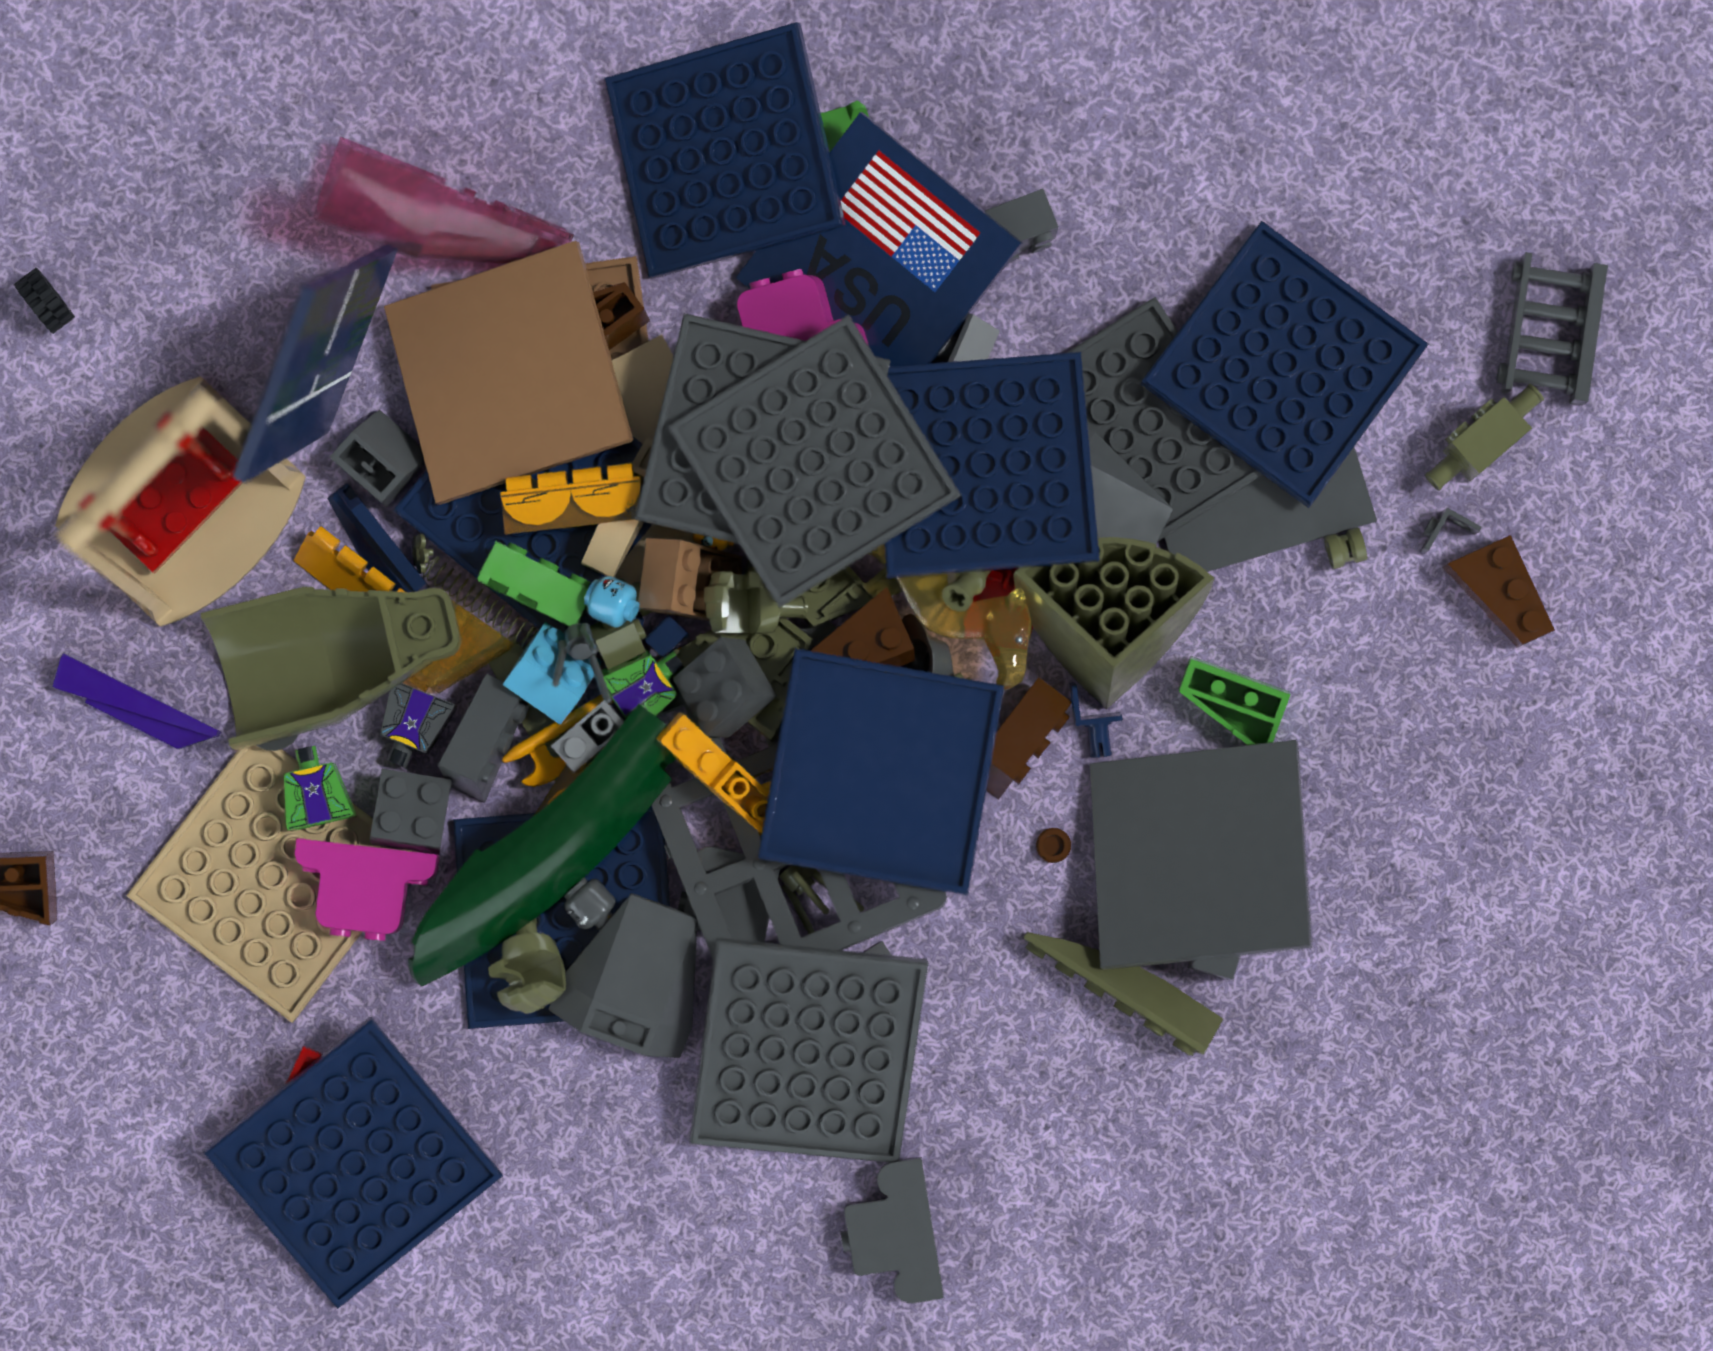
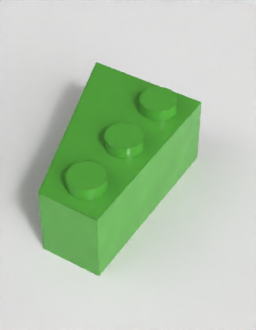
[477,541,591,627]
[1178,655,1291,745]

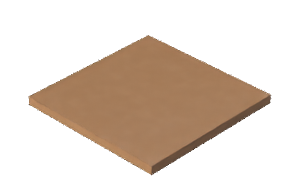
[384,240,633,505]

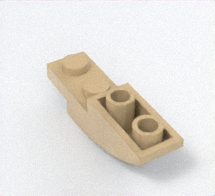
[582,438,653,577]

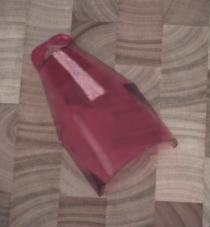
[314,136,575,264]

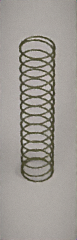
[423,556,537,649]

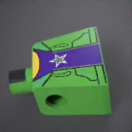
[601,650,685,719]
[284,746,357,831]

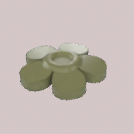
[412,534,433,574]

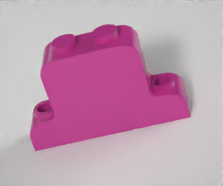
[737,269,868,345]
[295,838,440,941]

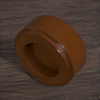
[1036,828,1071,863]

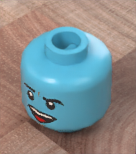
[584,576,640,628]

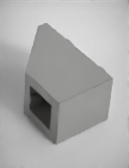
[551,700,624,773]

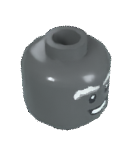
[563,877,616,930]

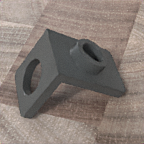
[1420,508,1482,554]

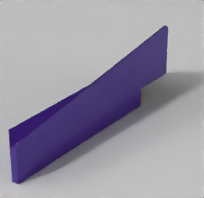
[52,653,221,750]

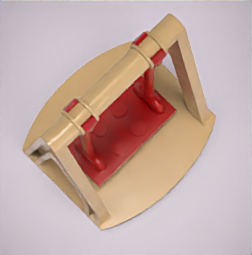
[55,376,306,627]

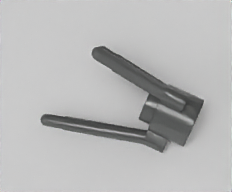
[552,623,611,704]

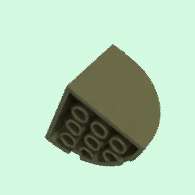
[1014,537,1214,710]

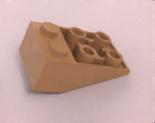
[638,538,742,621]

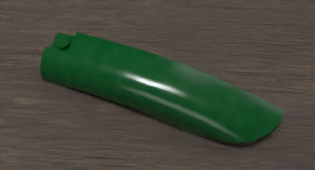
[408,704,676,987]

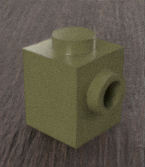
[589,618,646,669]

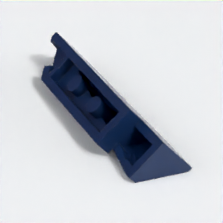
[327,483,430,592]

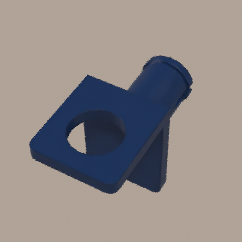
[1069,682,1123,758]

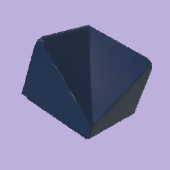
[645,616,690,657]

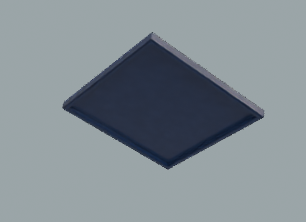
[758,648,1004,896]

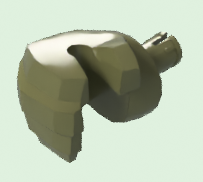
[704,567,808,634]
[488,918,566,1014]

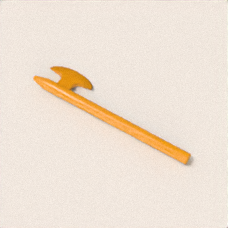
[502,647,681,787]

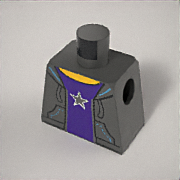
[380,683,458,768]

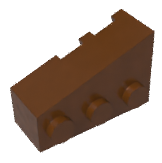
[593,282,650,350]
[1442,535,1555,648]
[811,587,915,667]
[986,677,1072,800]
[0,851,57,926]

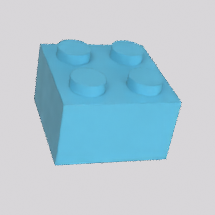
[502,622,603,725]

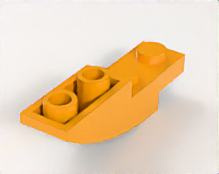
[656,712,769,834]

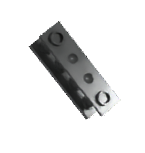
[1496,252,1608,406]

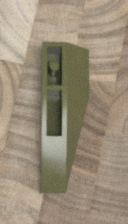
[1023,932,1223,1056]

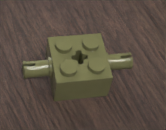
[1424,384,1544,491]

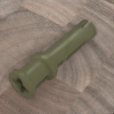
[942,570,992,612]

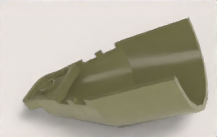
[200,587,461,750]

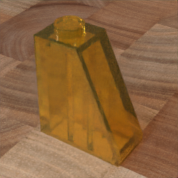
[408,600,515,693]

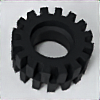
[14,267,75,334]

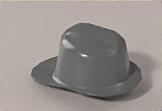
[902,613,954,677]

